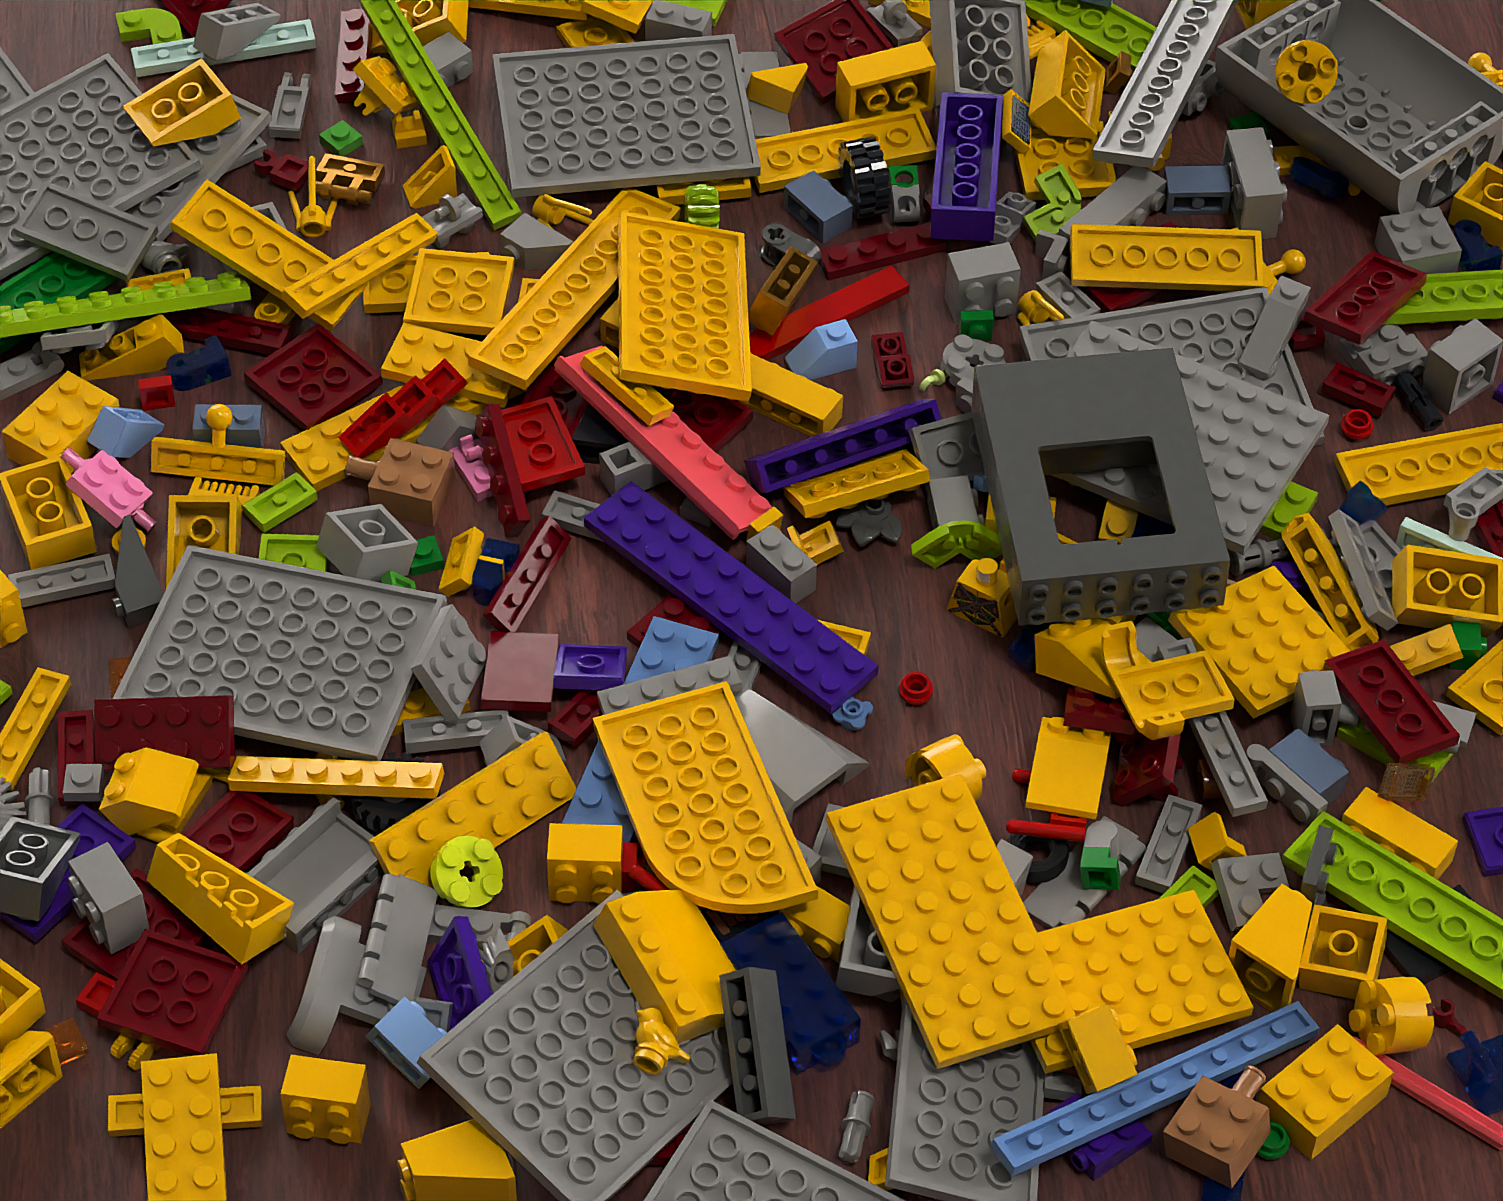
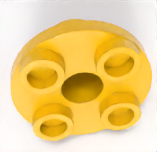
[1274,40,1338,104]

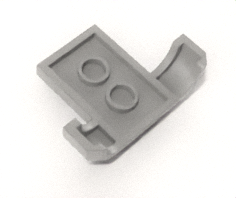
[286,916,427,1056]

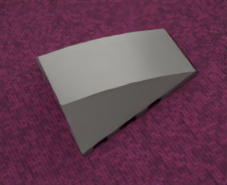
[735,689,869,824]

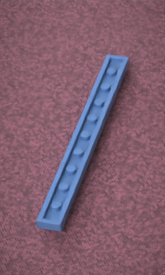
[991,1001,1320,1176]

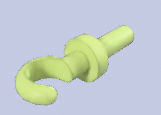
[919,369,948,392]

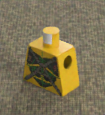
[947,558,1017,638]

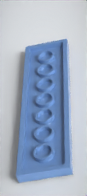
[562,616,719,843]

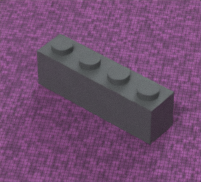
[719,967,796,1127]

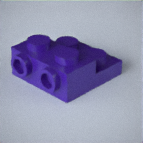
[1047,1093,1153,1181]

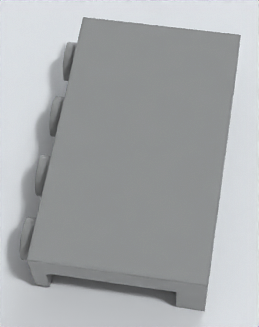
[245,797,385,954]

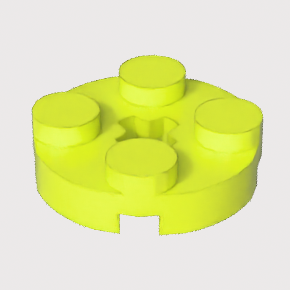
[430,836,503,909]

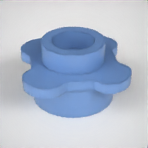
[833,696,873,730]

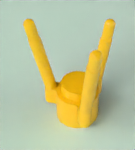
[288,156,339,238]
[532,194,594,230]
[1017,290,1064,326]

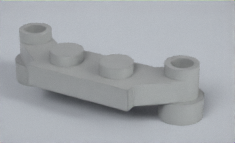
[1443,467,1503,541]

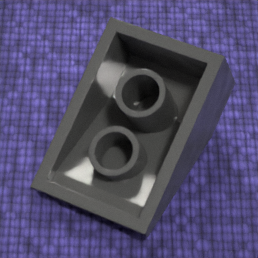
[0,816,81,921]

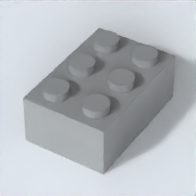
[1221,127,1287,239]

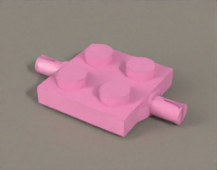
[60,447,157,533]

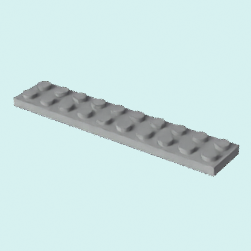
[1093,0,1238,168]

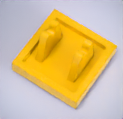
[352,56,419,116]

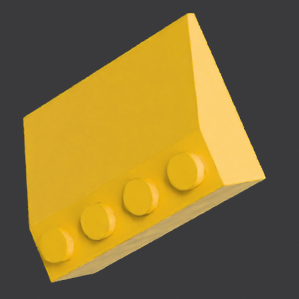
[593,889,736,1044]

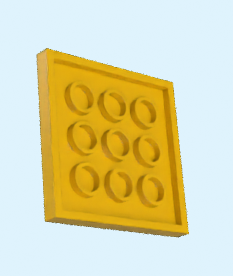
[1168,566,1350,719]

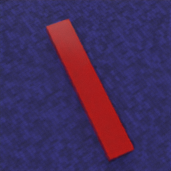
[749,265,910,361]

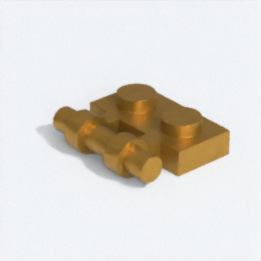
[316,153,385,205]

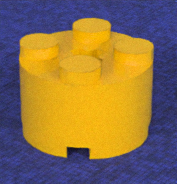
[905,734,986,802]
[1349,977,1434,1056]

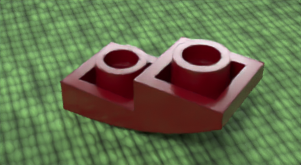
[871,332,914,388]

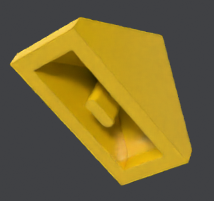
[746,63,808,114]
[402,145,457,209]

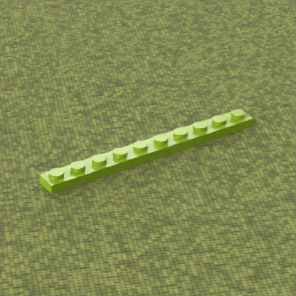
[360,0,522,231]

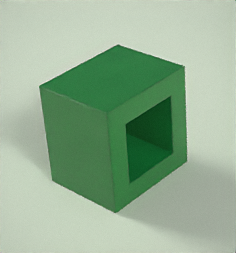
[1448,621,1487,670]

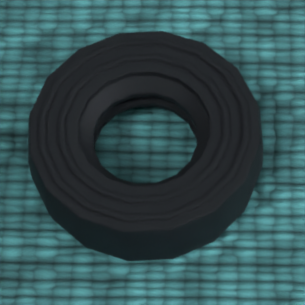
[1007,834,1069,883]

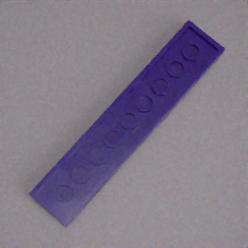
[584,481,879,714]

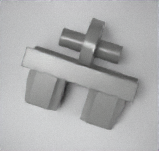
[866,0,922,48]
[422,193,483,248]

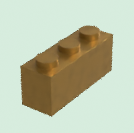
[748,246,818,336]

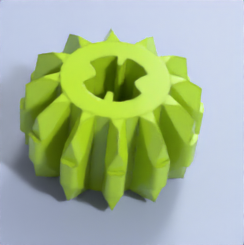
[684,184,720,229]

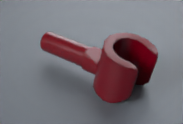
[1432,998,1478,1046]

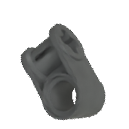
[760,224,822,268]

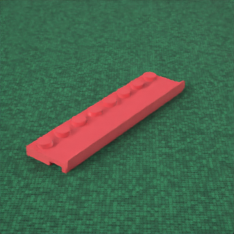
[554,345,772,540]

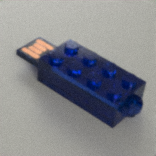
[701,908,861,1076]

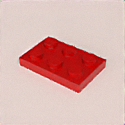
[501,396,585,492]

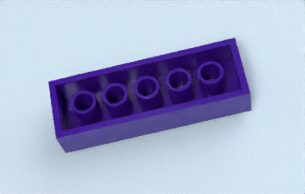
[931,92,1003,241]

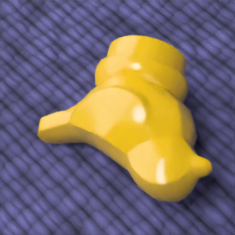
[633,1008,691,1075]

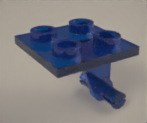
[1446,1030,1503,1116]

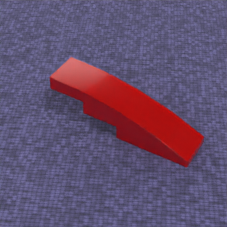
[338,358,468,458]

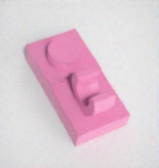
[449,434,495,502]

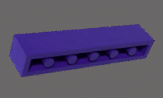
[744,399,942,493]

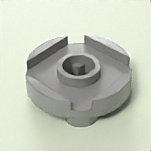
[940,335,1006,387]

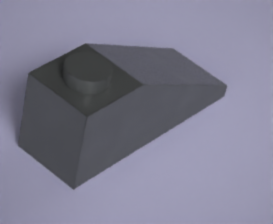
[111,515,164,628]

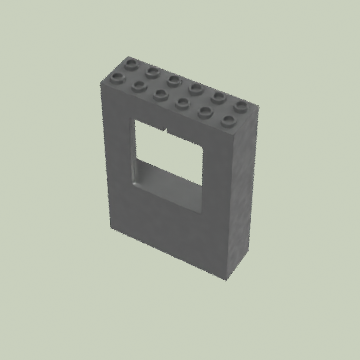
[972,348,1230,626]

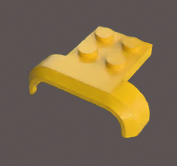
[1101,620,1235,740]

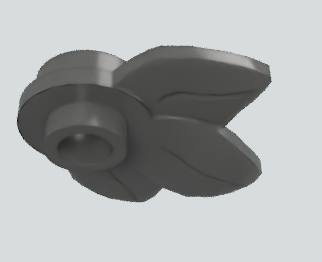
[836,498,902,547]

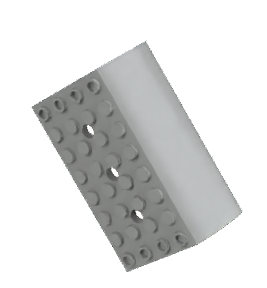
[1215,0,1503,214]

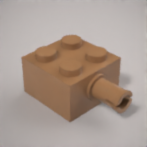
[345,438,456,527]
[1163,1066,1271,1189]

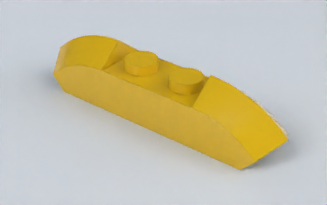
[1281,513,1379,651]

